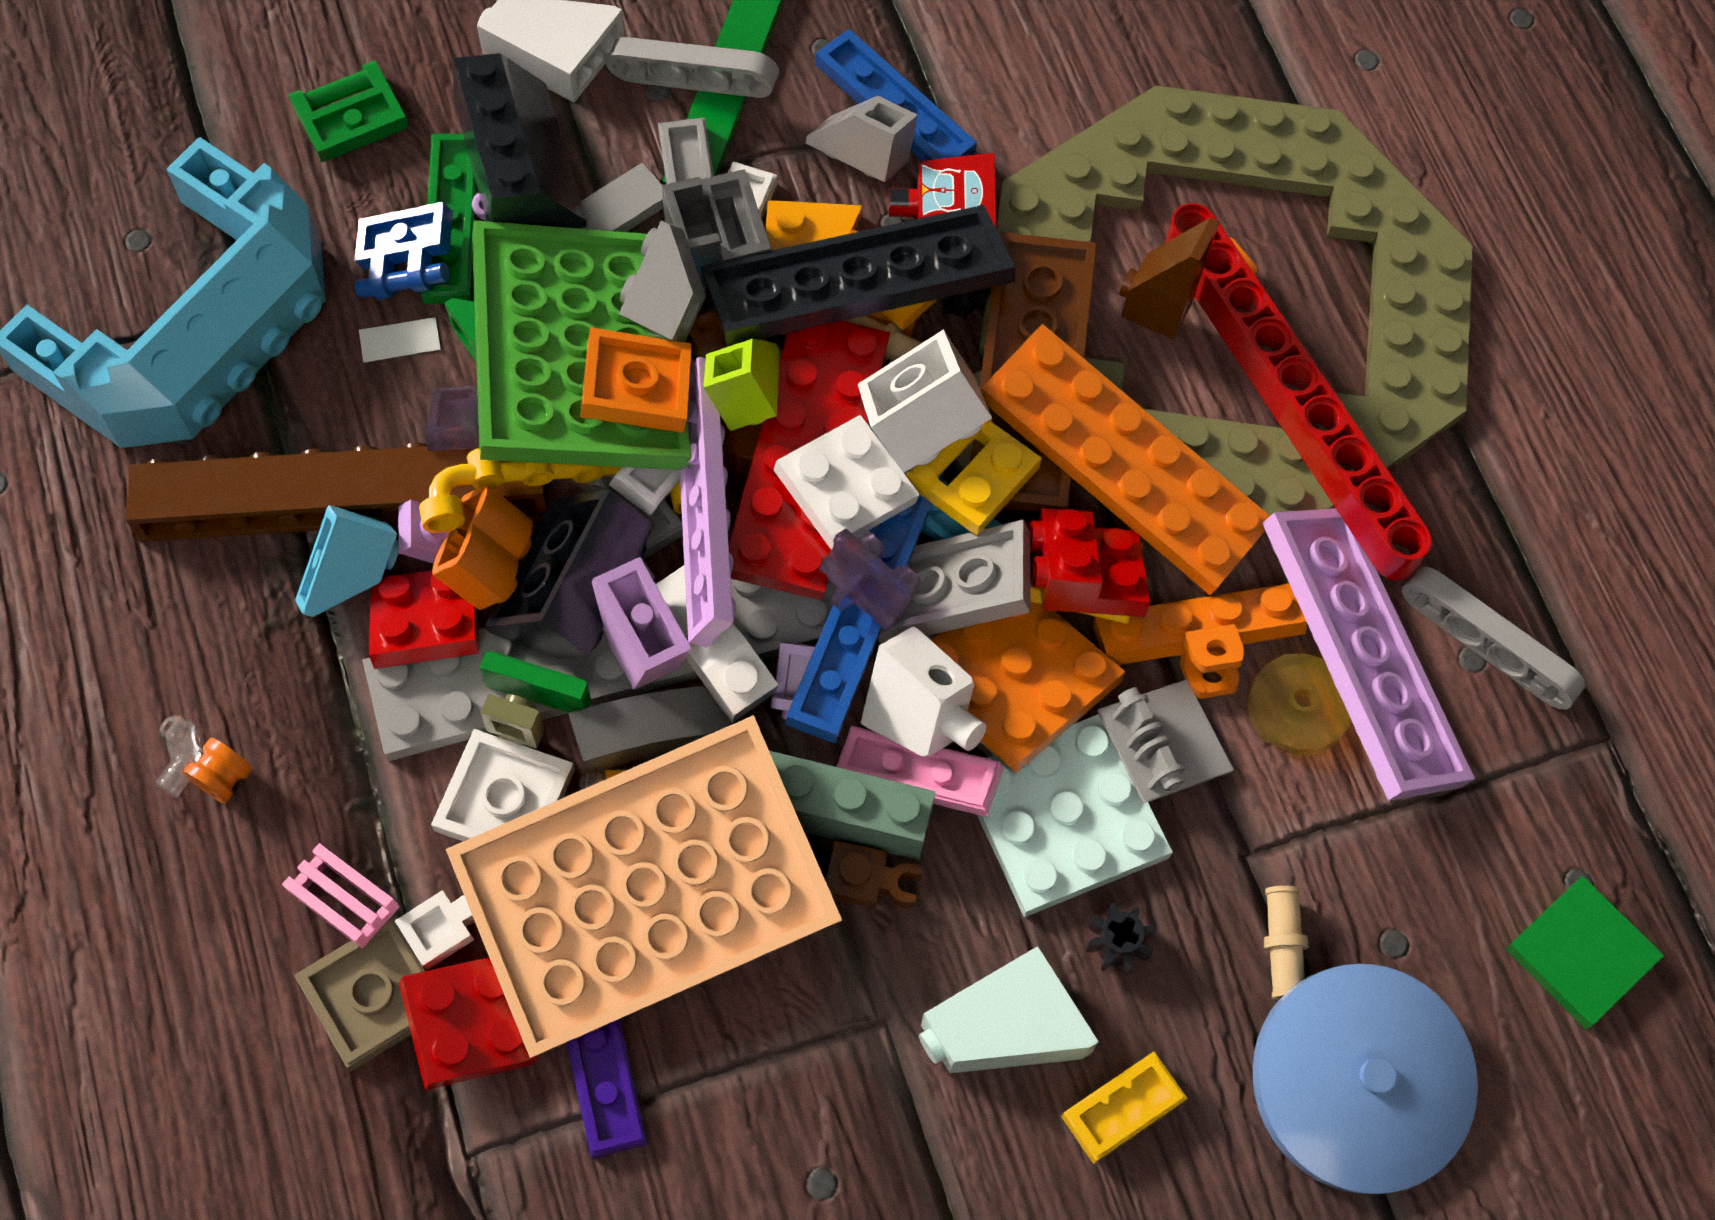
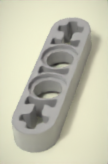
[606,37,779,98]
[1402,567,1586,710]

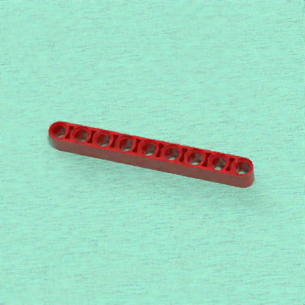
[1165,203,1431,581]

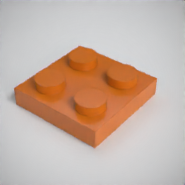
[580,327,692,433]

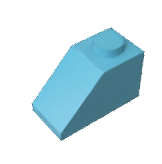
[295,505,399,617]

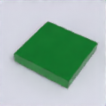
[1505,876,1664,1030]

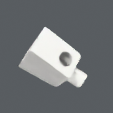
[861,626,986,757]

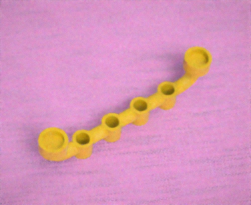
[419,448,682,533]

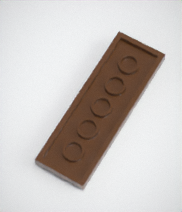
[970,232,1097,513]

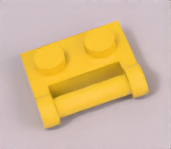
[906,419,1042,536]

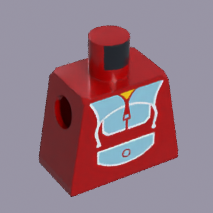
[889,153,996,228]

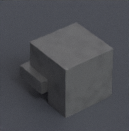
[661,169,771,288]

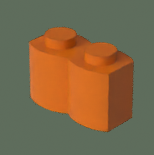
[432,484,533,610]

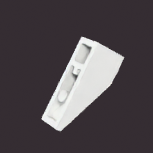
[656,566,778,723]

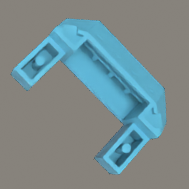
[0,137,326,448]

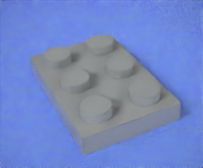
[878,520,1030,644]

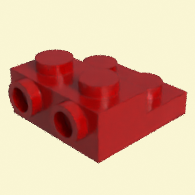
[1029,508,1150,617]

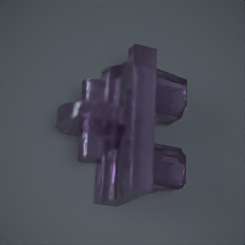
[819,528,921,631]

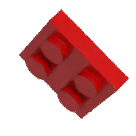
[369,570,479,669]
[399,958,539,1091]

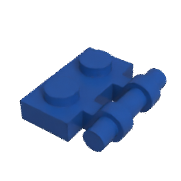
[354,202,453,300]

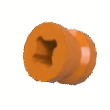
[182,738,254,804]

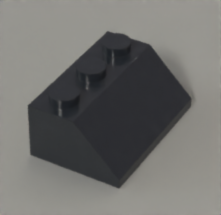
[483,489,654,659]

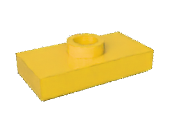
[1061,1052,1188,1164]

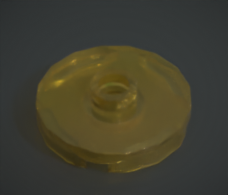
[1247,653,1351,756]

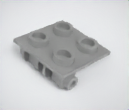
[1097,679,1234,804]

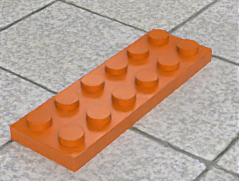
[981,324,1270,595]

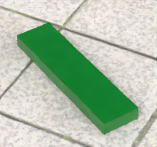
[421,134,478,304]

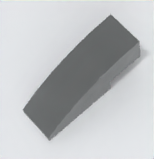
[568,686,737,776]

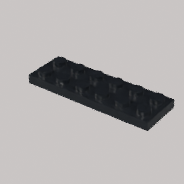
[701,205,1015,346]

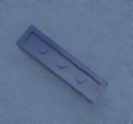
[815,29,977,161]

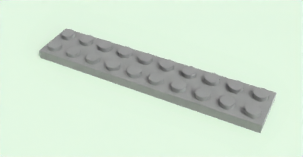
[362,534,863,761]

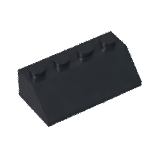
[453,53,587,228]

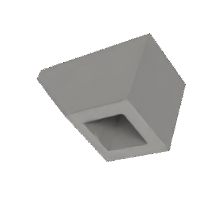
[806,96,918,182]
[619,221,706,342]

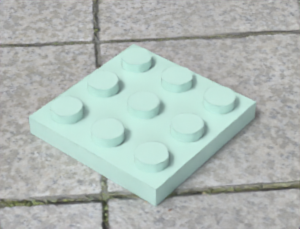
[977,714,1172,917]

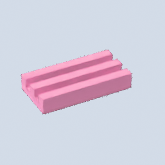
[282,843,400,949]

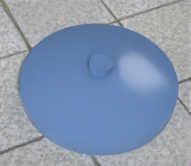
[1253,964,1478,1194]

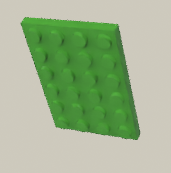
[472,220,691,470]

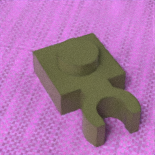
[480,694,545,750]

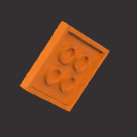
[931,602,1125,773]

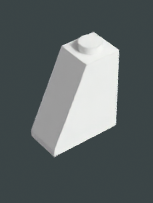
[477,0,625,102]

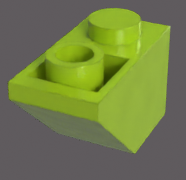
[703,339,780,431]

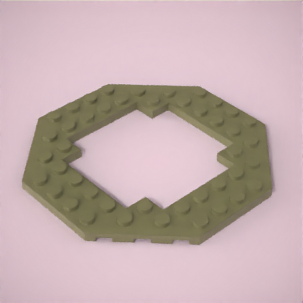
[979,85,1473,516]

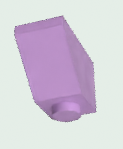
[592,557,692,690]

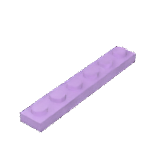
[680,357,736,647]

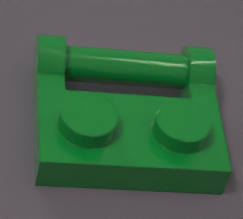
[288,60,409,163]

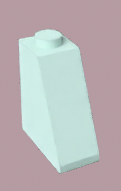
[919,946,1099,1073]

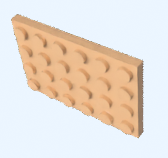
[446,715,842,1058]

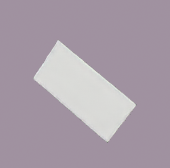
[359,317,441,363]

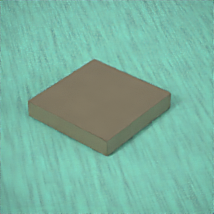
[294,916,425,1072]

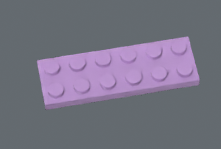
[1262,508,1475,801]

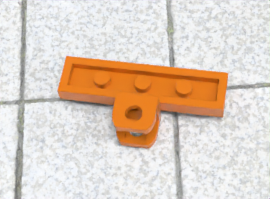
[1093,583,1307,699]

